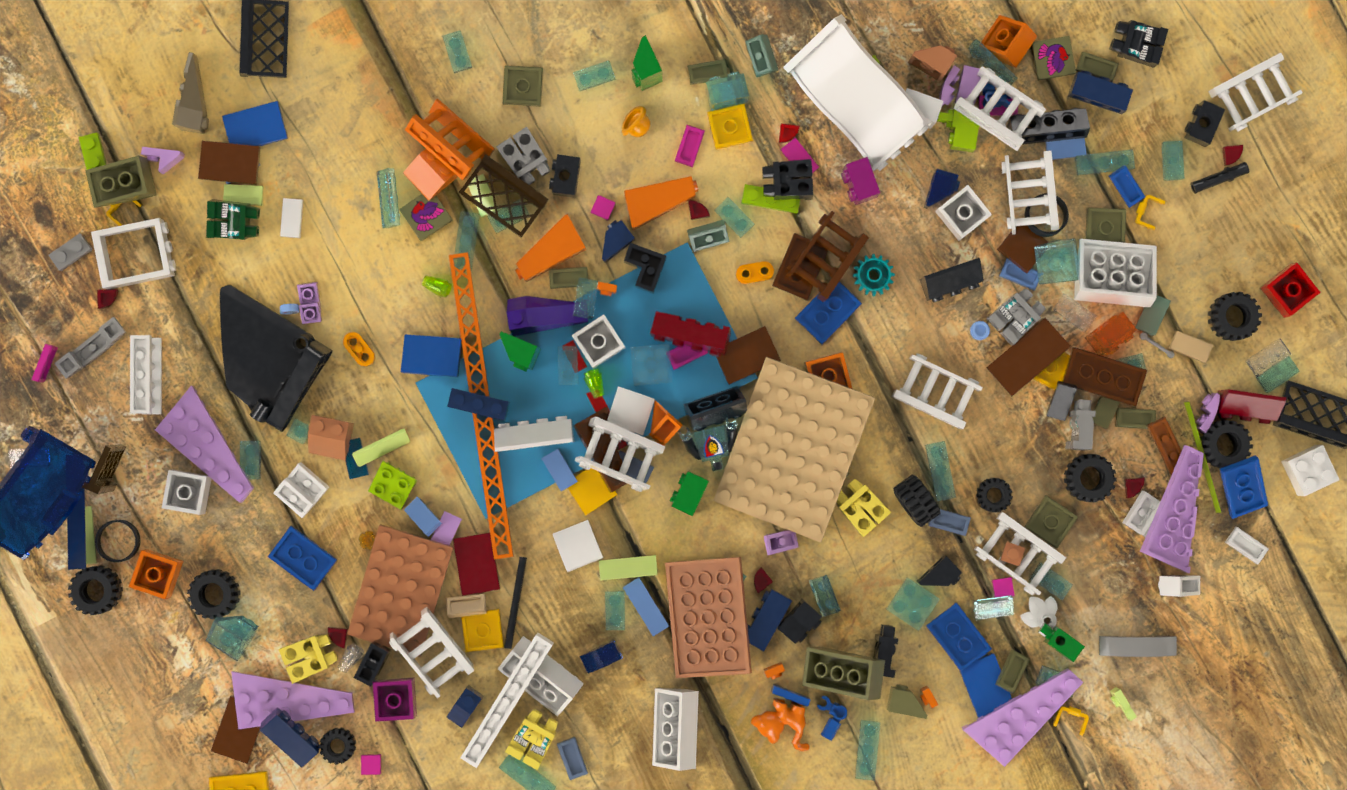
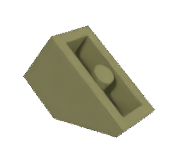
[887,684,927,719]

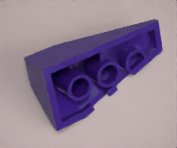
[507,296,588,336]

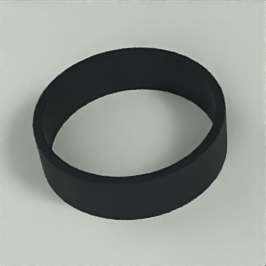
[1024,193,1069,237]
[95,520,140,562]

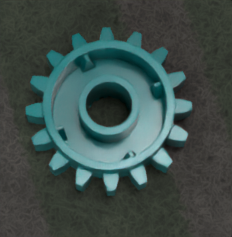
[852,254,895,297]

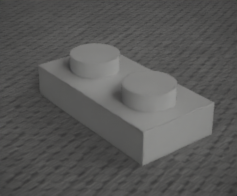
[49,233,93,271]

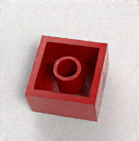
[1260,262,1321,318]

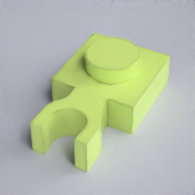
[1110,687,1137,721]

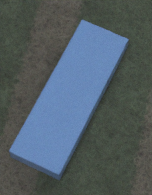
[623,577,669,636]

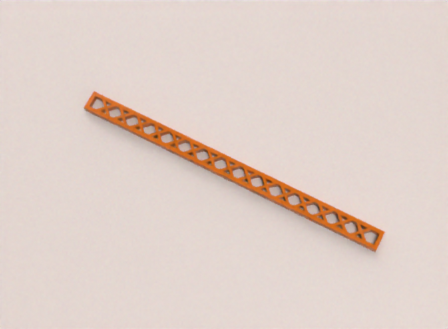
[449,252,514,560]

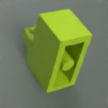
[937,109,979,153]

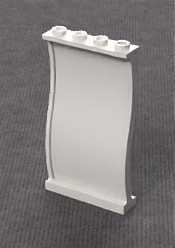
[783,14,931,171]

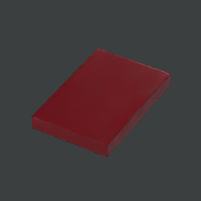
[453,533,500,596]

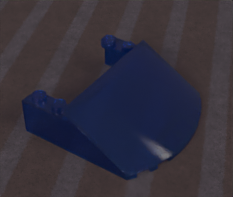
[0,426,96,560]

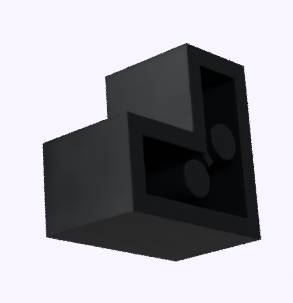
[624,243,667,294]
[777,599,822,644]

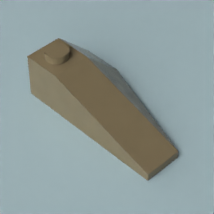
[172,52,209,134]

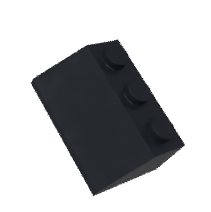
[920,258,984,303]
[683,386,747,431]

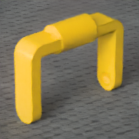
[1135,195,1166,230]
[106,200,142,226]
[1053,706,1089,736]

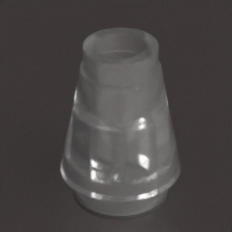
[337,643,364,673]

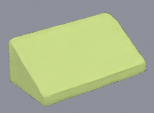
[468,174,499,217]

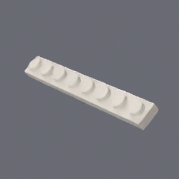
[460,633,554,768]

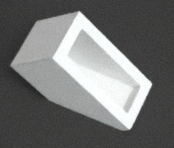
[1158,575,1200,597]

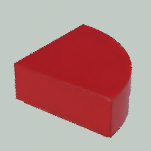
[778,123,800,143]

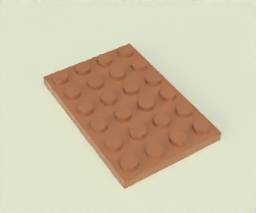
[347,524,454,657]
[665,557,752,678]

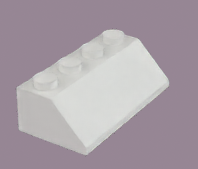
[494,416,575,452]
[498,636,584,717]
[652,688,699,771]

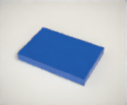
[222,101,288,146]
[795,281,862,345]
[400,334,462,377]
[1220,455,1268,519]
[268,526,337,591]
[926,602,992,672]
[959,653,1012,718]

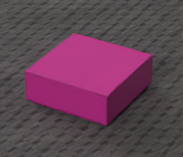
[590,195,616,221]
[992,577,1015,599]
[361,754,381,775]

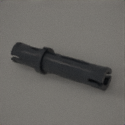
[1190,162,1250,194]

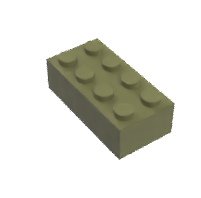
[802,646,885,700]

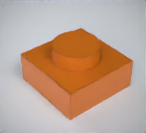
[597,281,618,297]
[764,662,785,679]
[920,686,939,708]

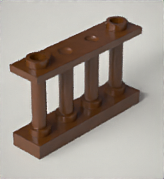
[786,211,869,302]

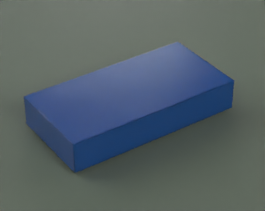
[1108,165,1145,208]
[771,684,810,706]

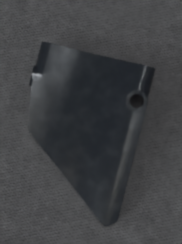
[220,285,333,432]

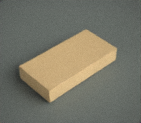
[1169,331,1213,363]
[446,593,487,618]

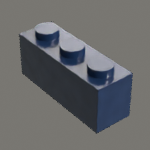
[1068,71,1133,114]
[447,388,510,421]
[747,588,792,651]
[260,707,319,768]

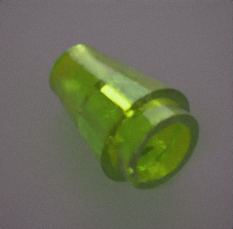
[422,275,452,298]
[583,368,605,398]

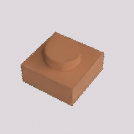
[1000,542,1025,566]

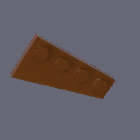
[573,407,627,493]

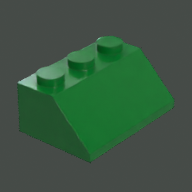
[631,35,663,91]
[499,331,541,372]

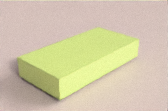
[223,184,264,206]

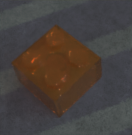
[1084,312,1137,356]

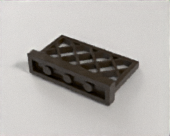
[459,155,549,238]
[79,444,127,494]

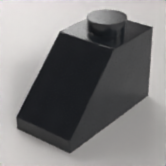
[916,555,962,586]

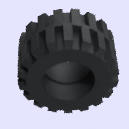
[1208,292,1262,341]
[1200,420,1253,468]
[1064,454,1117,502]
[893,474,941,527]
[68,566,123,615]
[187,569,241,619]

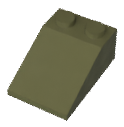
[85,155,156,208]

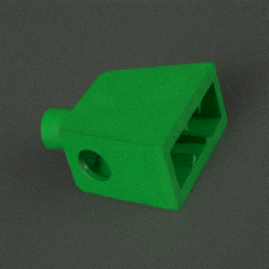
[1038,623,1085,662]

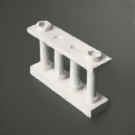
[1208,53,1303,132]
[954,66,1046,151]
[1001,151,1059,235]
[130,335,162,414]
[891,353,983,429]
[575,417,665,492]
[974,512,1066,596]
[389,607,474,698]

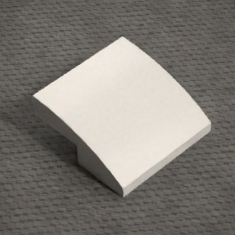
[607,387,655,435]
[274,462,329,518]
[1122,490,1161,538]
[553,520,603,572]

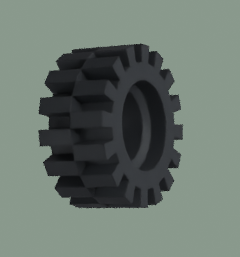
[976,478,1013,513]
[319,728,356,765]

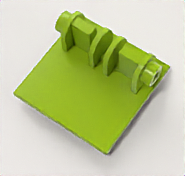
[368,461,417,510]

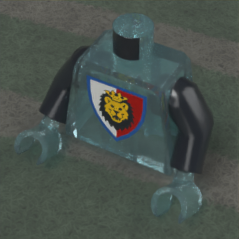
[678,417,737,471]

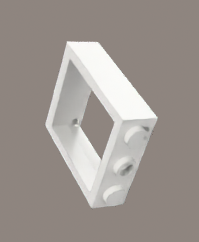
[91,218,176,289]

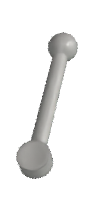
[1139,332,1175,358]

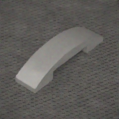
[54,317,126,379]
[1099,636,1177,657]

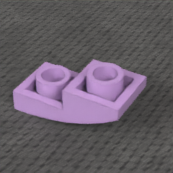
[939,65,960,108]
[954,65,981,105]
[297,282,322,324]
[1196,393,1220,433]
[431,511,462,545]

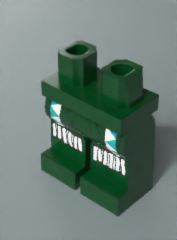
[206,199,260,240]

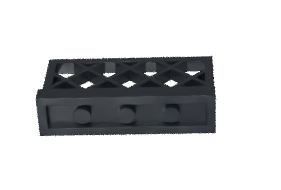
[239,0,289,78]
[1273,380,1347,449]

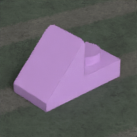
[141,147,185,174]
[764,530,799,555]

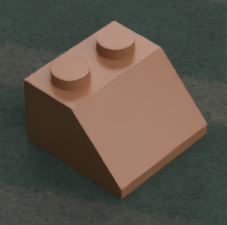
[908,45,957,82]
[308,415,354,461]

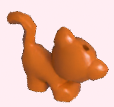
[751,698,810,751]

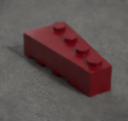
[650,311,731,357]

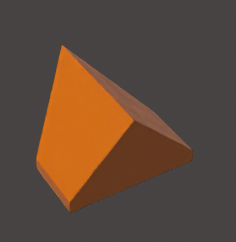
[649,400,683,446]

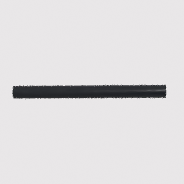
[504,557,527,649]

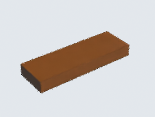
[1147,417,1182,476]

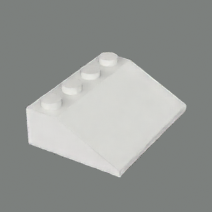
[1074,239,1157,307]

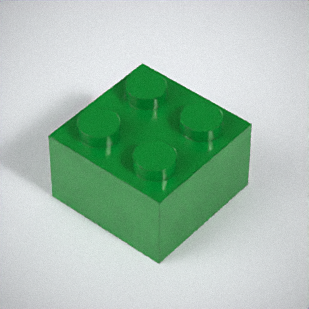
[670,471,709,516]

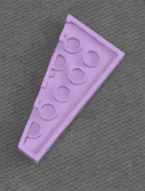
[155,385,254,503]
[1140,445,1204,574]
[961,668,1083,767]
[231,671,355,729]

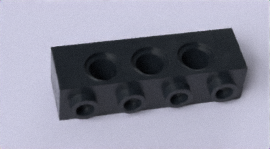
[1008,108,1090,145]

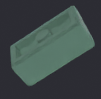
[745,34,778,77]
[687,220,730,252]
[1135,295,1171,336]

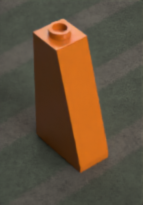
[624,176,698,230]
[515,214,587,282]

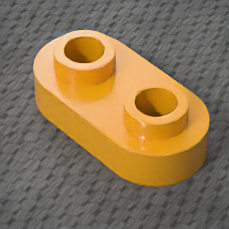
[736,261,774,284]
[343,332,375,367]

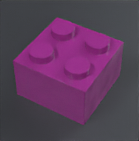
[841,157,880,205]
[373,677,417,722]

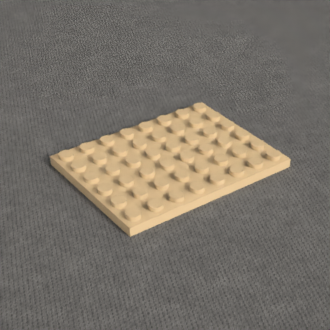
[713,357,875,542]

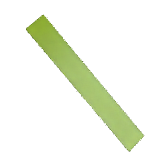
[1184,402,1221,513]

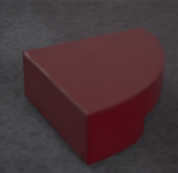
[1222,145,1243,166]
[688,200,710,220]
[97,289,118,309]
[1124,477,1145,498]
[754,567,773,594]
[328,627,348,649]

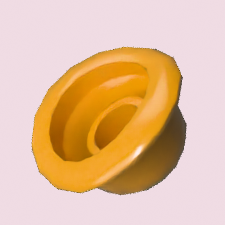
[622,106,651,137]

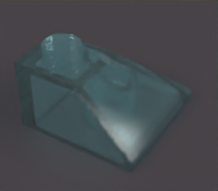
[1034,238,1078,284]
[205,616,259,661]

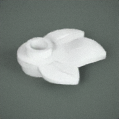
[1020,596,1058,628]

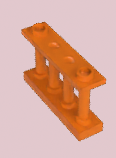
[405,99,495,180]

